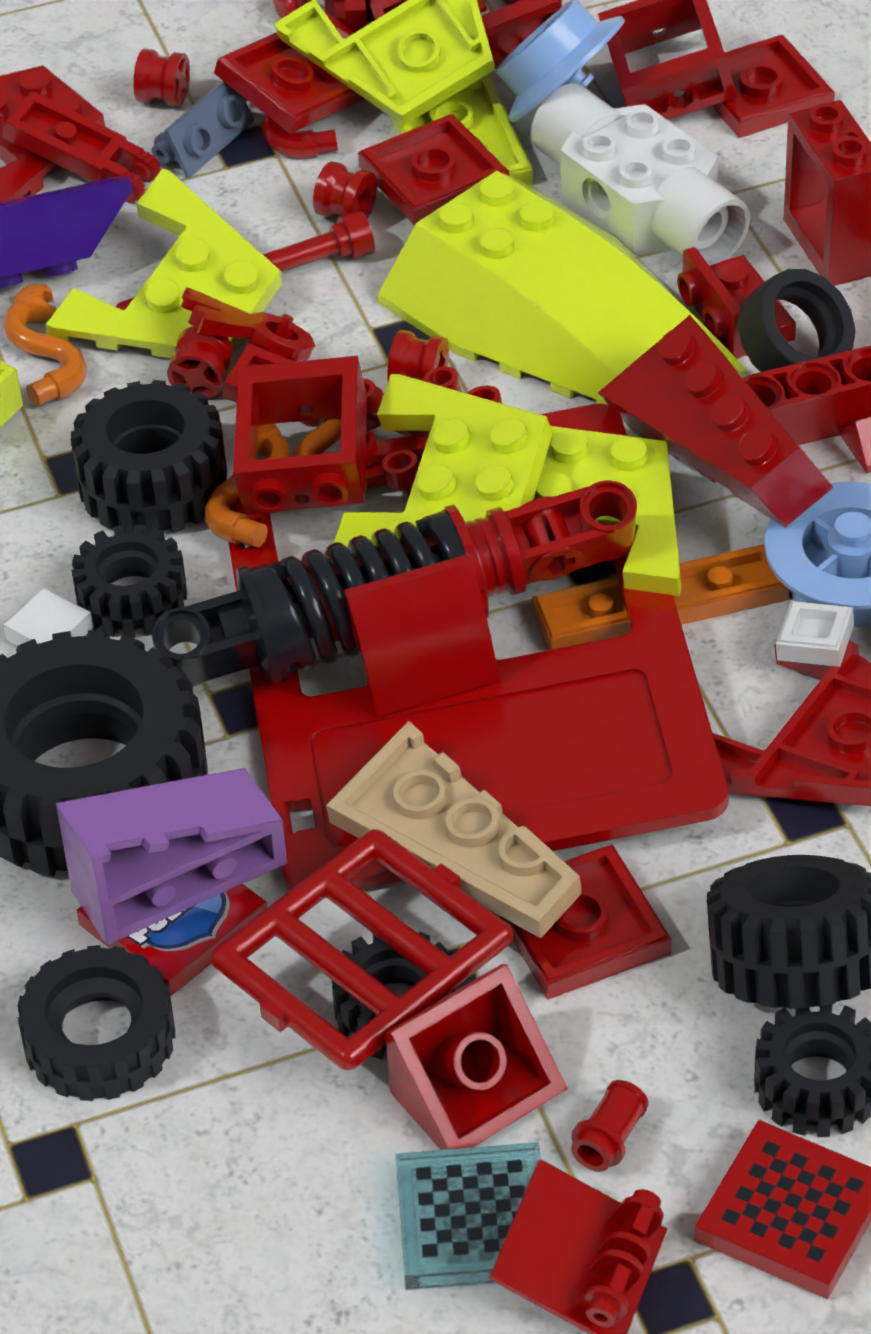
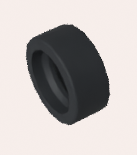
[738,269,856,372]

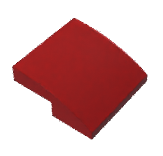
[344,554,500,717]

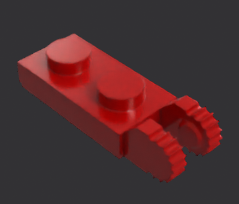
[2,91,161,203]

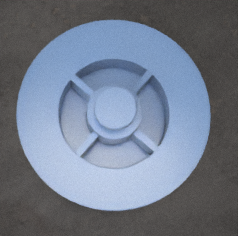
[495,0,625,123]
[764,482,871,627]

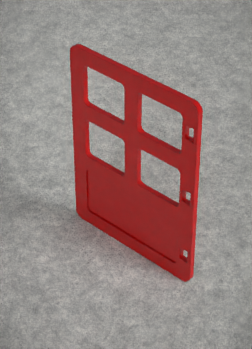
[226,403,729,891]

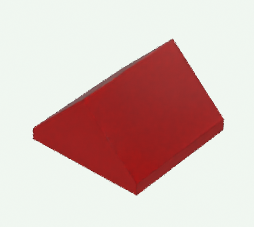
[385,964,568,1159]

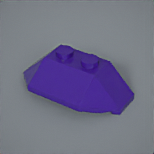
[0,175,133,288]

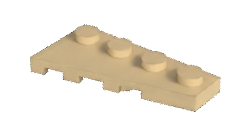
[326,721,582,938]

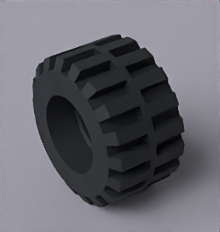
[71,380,227,536]
[706,855,871,1009]

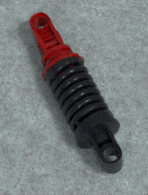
[152,480,637,686]

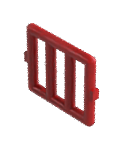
[211,829,513,1071]

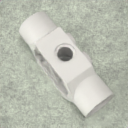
[531,83,750,265]

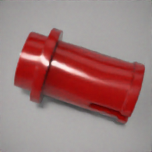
[571,1080,649,1172]

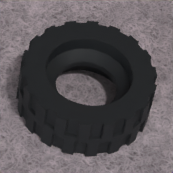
[17,945,176,1101]

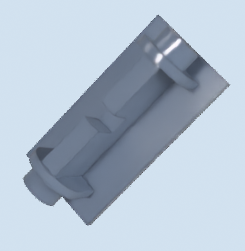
[151,80,255,178]

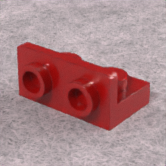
[677,247,796,359]

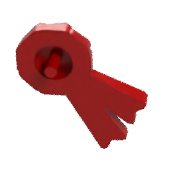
[181,287,315,362]

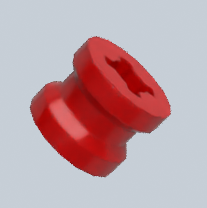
[133,48,190,107]
[313,161,378,220]
[167,326,234,399]
[387,330,449,381]

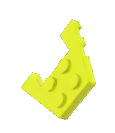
[274,0,495,126]
[46,168,282,359]
[334,374,553,547]
[533,426,682,597]

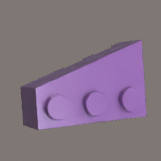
[56,768,287,945]

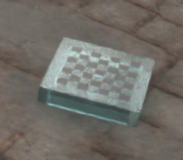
[395,1142,541,1290]

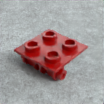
[488,1159,668,1334]

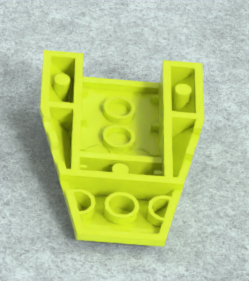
[377,171,746,404]

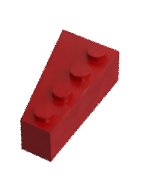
[598,315,834,527]

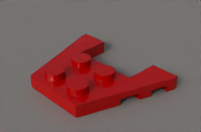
[0,65,105,203]
[713,639,871,806]

